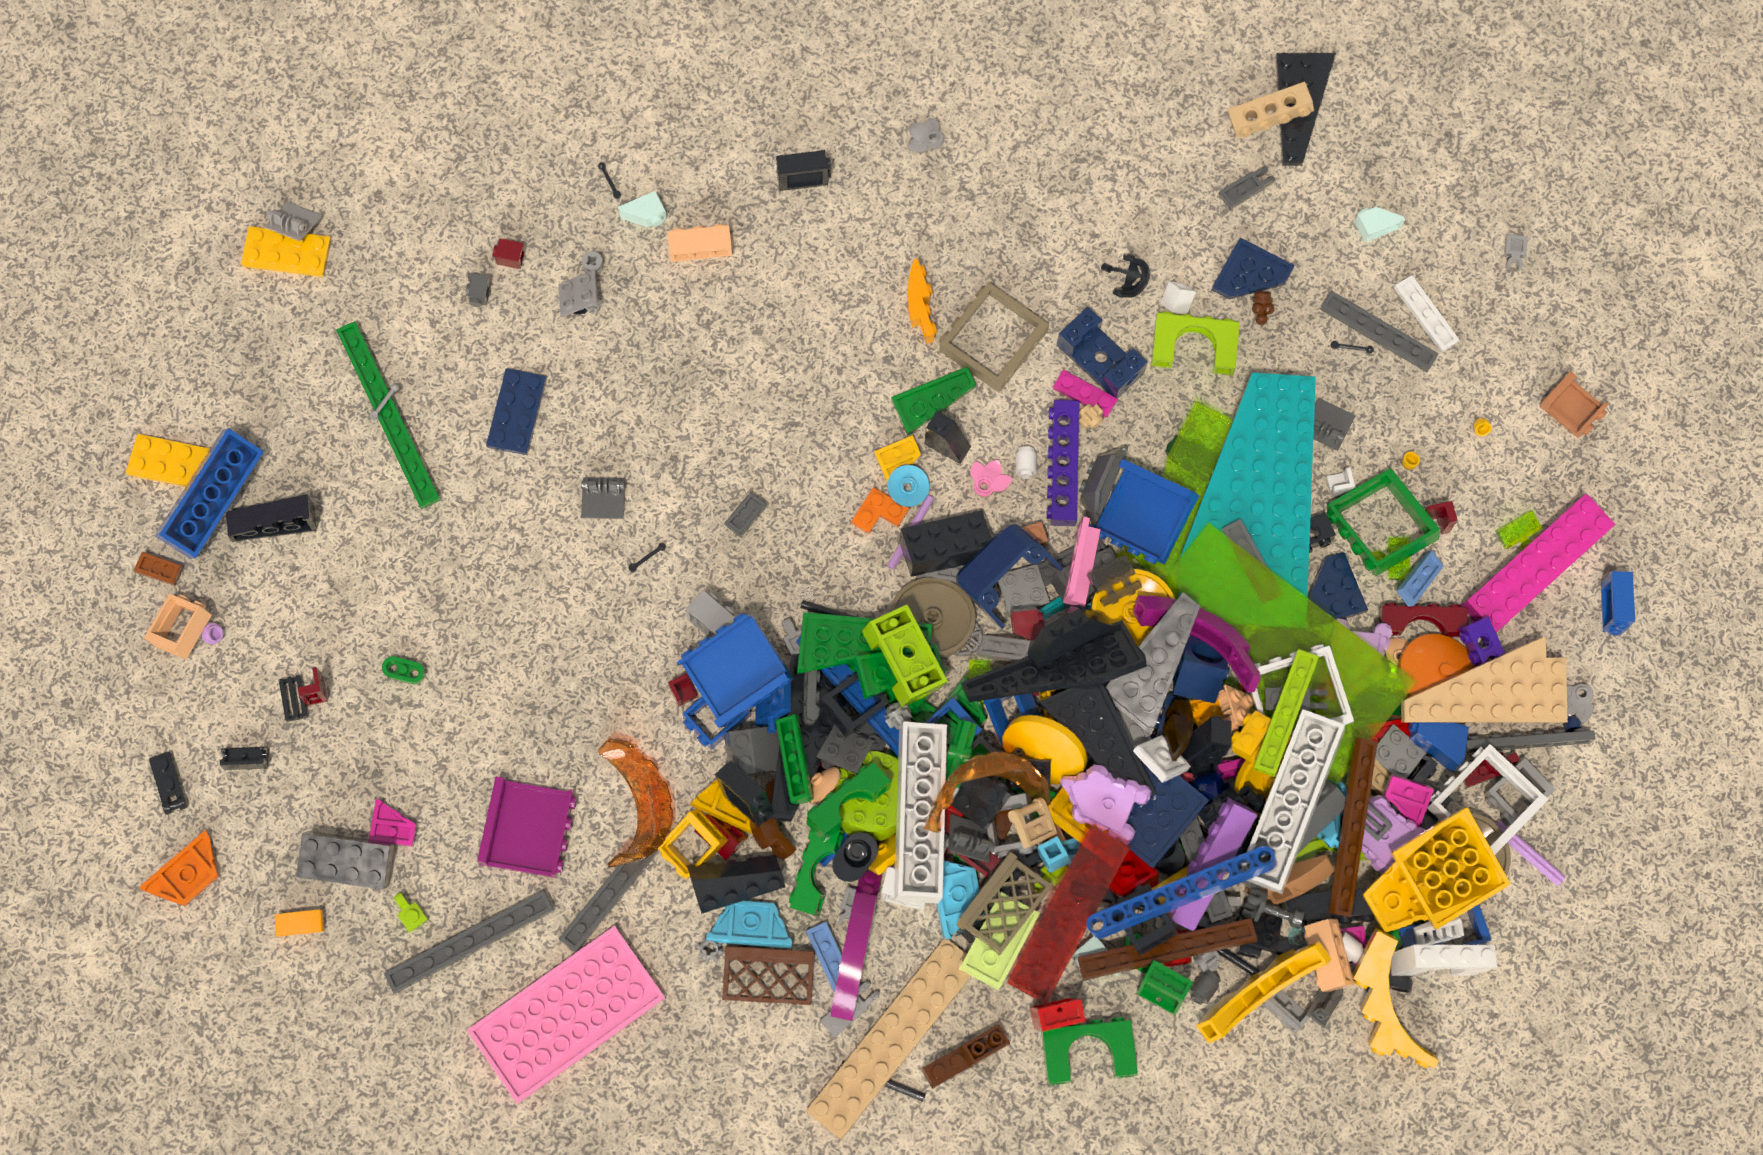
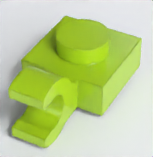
[1033,865,1071,894]
[393,893,428,933]

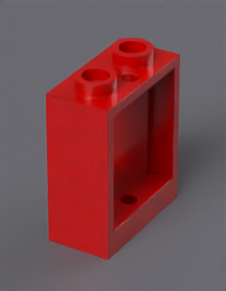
[1029,997,1086,1032]

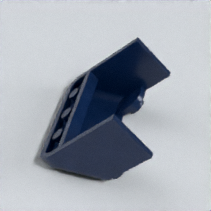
[956,523,1063,629]

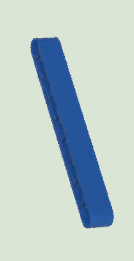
[1086,846,1277,939]

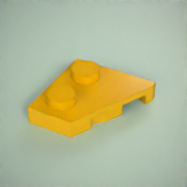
[874,435,921,484]

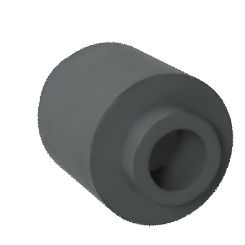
[1189,971,1220,1005]

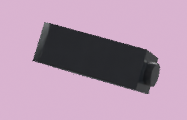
[924,411,971,464]

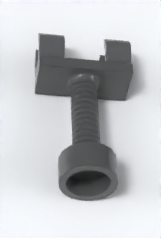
[1242,888,1304,929]

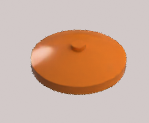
[1397,634,1475,698]

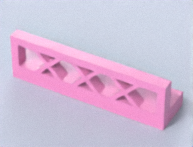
[1063,517,1100,608]

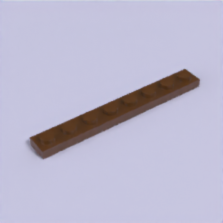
[1329,738,1378,917]
[1077,918,1257,981]

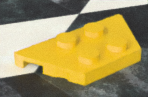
[689,780,753,835]

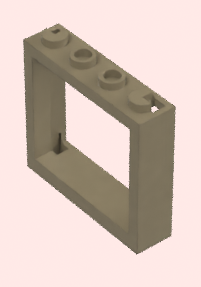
[939,282,1049,393]

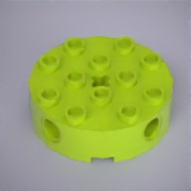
[832,751,898,841]

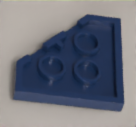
[1211,237,1295,300]
[1307,553,1368,629]

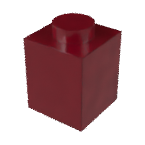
[492,238,526,269]

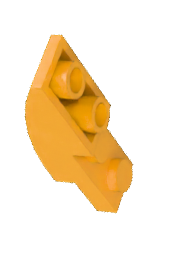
[907,258,937,344]

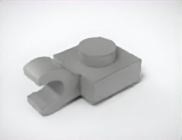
[782,618,802,656]

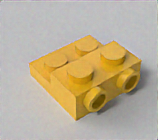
[1232,710,1293,764]

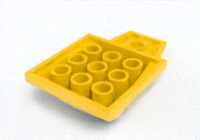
[1362,807,1511,933]

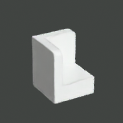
[1161,281,1196,314]
[1326,467,1355,498]

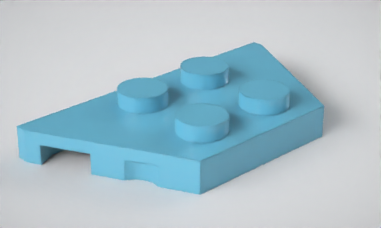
[936,860,980,940]
[706,901,792,948]

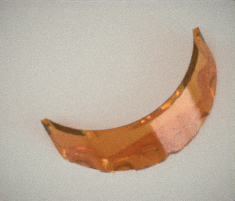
[598,738,673,868]
[924,752,1051,833]

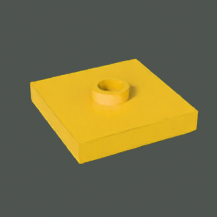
[868,834,896,875]

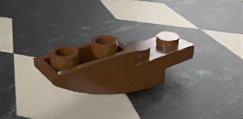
[921,1024,1011,1089]

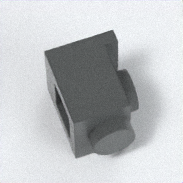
[466,273,491,307]

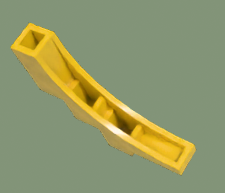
[1352,927,1439,1068]
[1196,941,1332,1043]

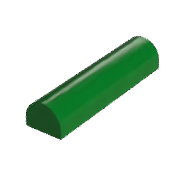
[776,714,813,804]

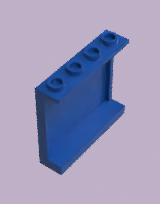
[1089,459,1199,565]
[677,613,794,728]

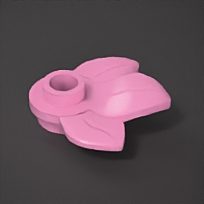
[970,460,1012,497]

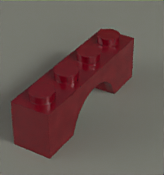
[1378,603,1468,638]
[1010,607,1043,696]

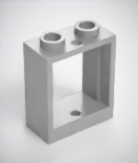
[1484,758,1556,825]
[987,793,1038,858]

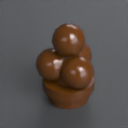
[1252,291,1275,325]

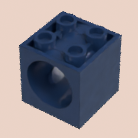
[1173,636,1230,704]

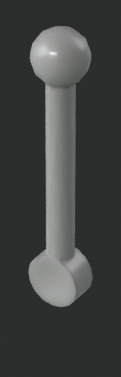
[370,383,399,420]

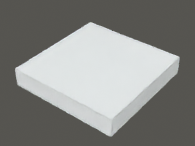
[1133,735,1191,783]

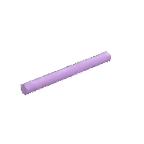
[887,495,934,570]

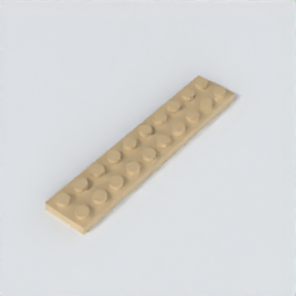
[806,938,972,1140]

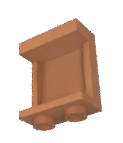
[1540,371,1609,438]

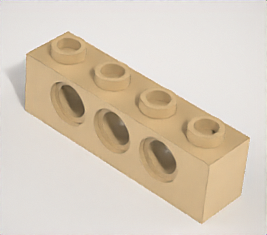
[1227,82,1314,138]

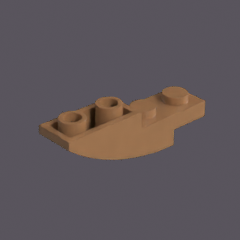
[1245,854,1335,905]

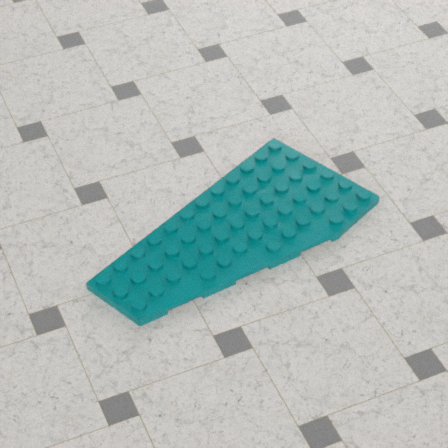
[1177,372,1316,629]

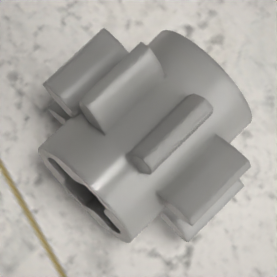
[884,703,912,730]
[696,938,724,965]
[1193,951,1221,973]

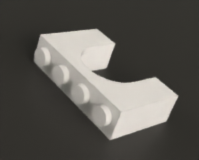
[1391,945,1497,976]

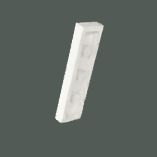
[1394,275,1460,353]

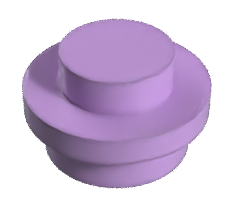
[202,623,223,644]

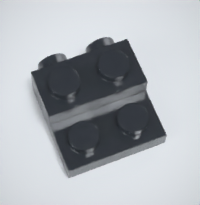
[950,767,1011,831]

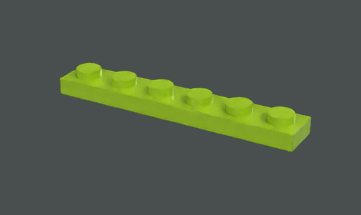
[1254,649,1319,777]

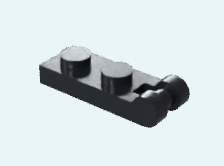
[148,751,187,815]

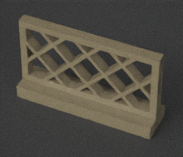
[957,852,1052,955]

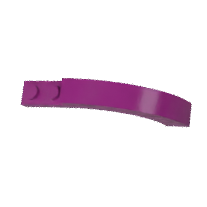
[1132,596,1261,693]
[830,871,882,1021]

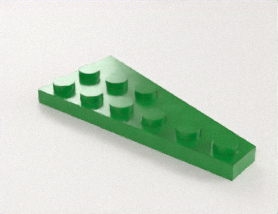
[797,612,932,674]

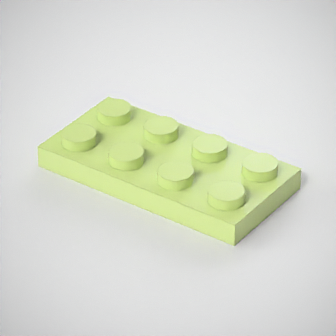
[959,892,1040,990]

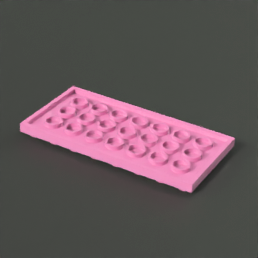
[467,926,666,1104]

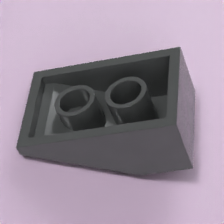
[724,726,779,774]

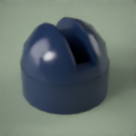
[1564,716,1582,733]

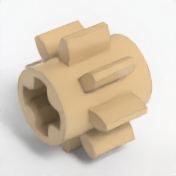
[1079,404,1104,430]

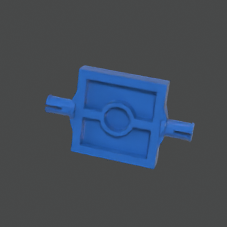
[755,682,791,733]

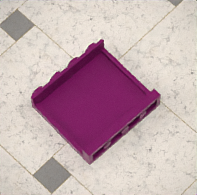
[477,776,577,879]

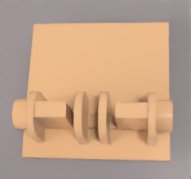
[1217,685,1254,732]

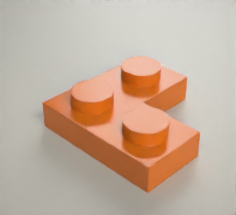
[851,487,909,534]

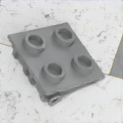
[264,202,322,241]
[558,270,599,317]
[998,564,1050,614]
[1375,724,1426,779]

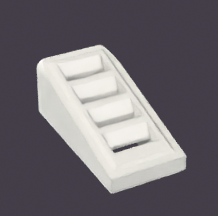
[1413,917,1464,945]

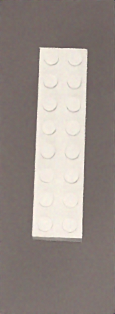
[1240,709,1345,894]
[894,722,947,904]

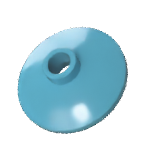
[887,465,929,507]

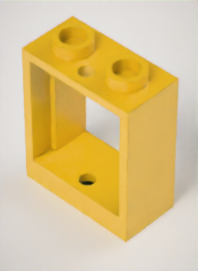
[657,809,728,879]

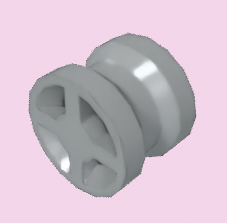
[582,251,603,275]

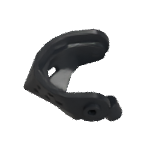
[1101,253,1150,298]

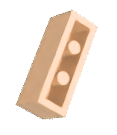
[667,224,732,262]
[1304,919,1355,992]

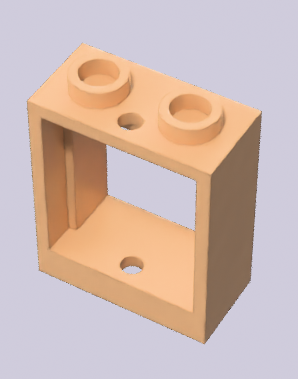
[143,594,212,660]

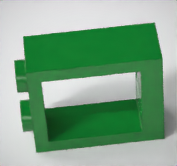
[1136,960,1193,1016]

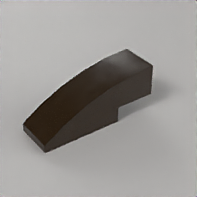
[1162,699,1193,762]

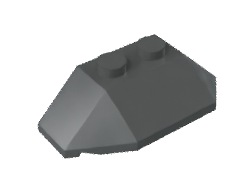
[1079,446,1129,527]

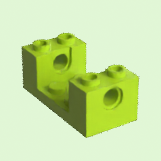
[862,605,948,707]

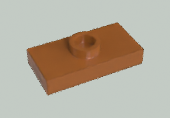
[133,551,183,586]

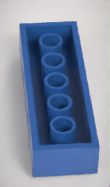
[154,428,264,559]

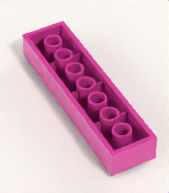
[1461,493,1616,633]

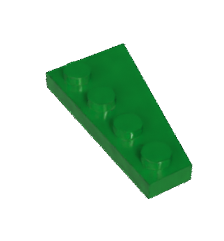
[891,367,976,436]
[854,644,942,700]

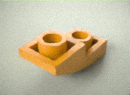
[275,910,324,937]

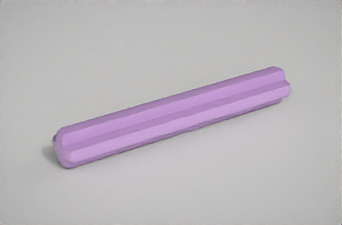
[1496,821,1566,886]

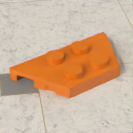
[139,830,219,907]

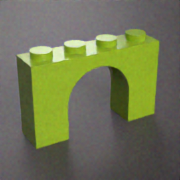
[1151,311,1240,375]

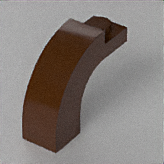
[749,779,797,860]

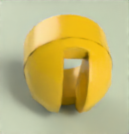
[1474,418,1492,436]
[1402,452,1420,470]

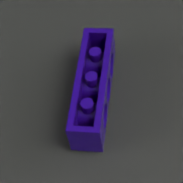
[1458,616,1505,667]

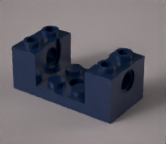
[1056,307,1148,399]

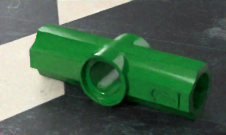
[945,720,978,789]

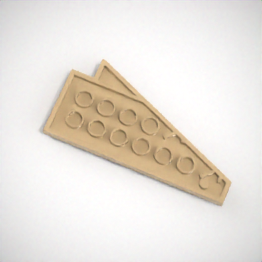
[1401,637,1568,723]

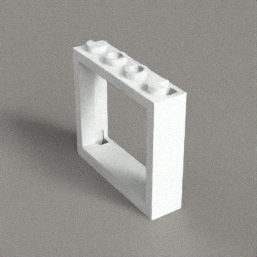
[1250,644,1354,734]
[1427,744,1548,855]

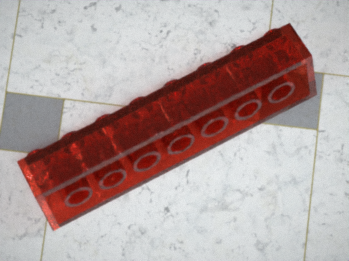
[1007,825,1130,1005]

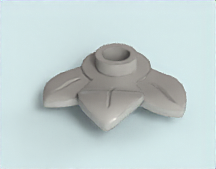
[907,118,944,152]
[1567,684,1593,724]

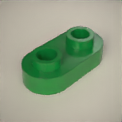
[382,656,425,685]

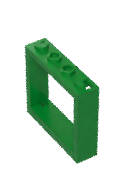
[1326,468,1441,577]

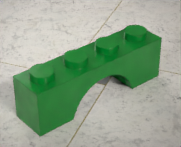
[806,762,891,842]
[789,829,845,917]

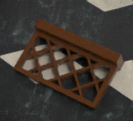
[722,946,814,1005]

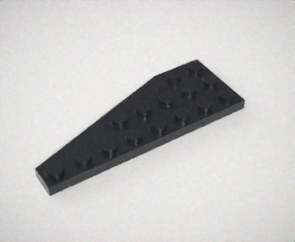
[961,620,1147,702]
[770,654,850,822]

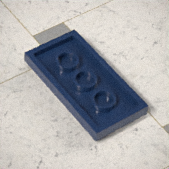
[486,368,547,456]

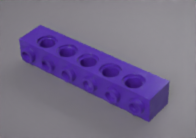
[1046,400,1079,527]

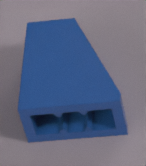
[1408,722,1469,773]

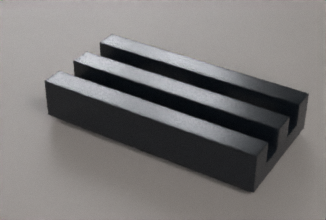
[278,675,308,722]

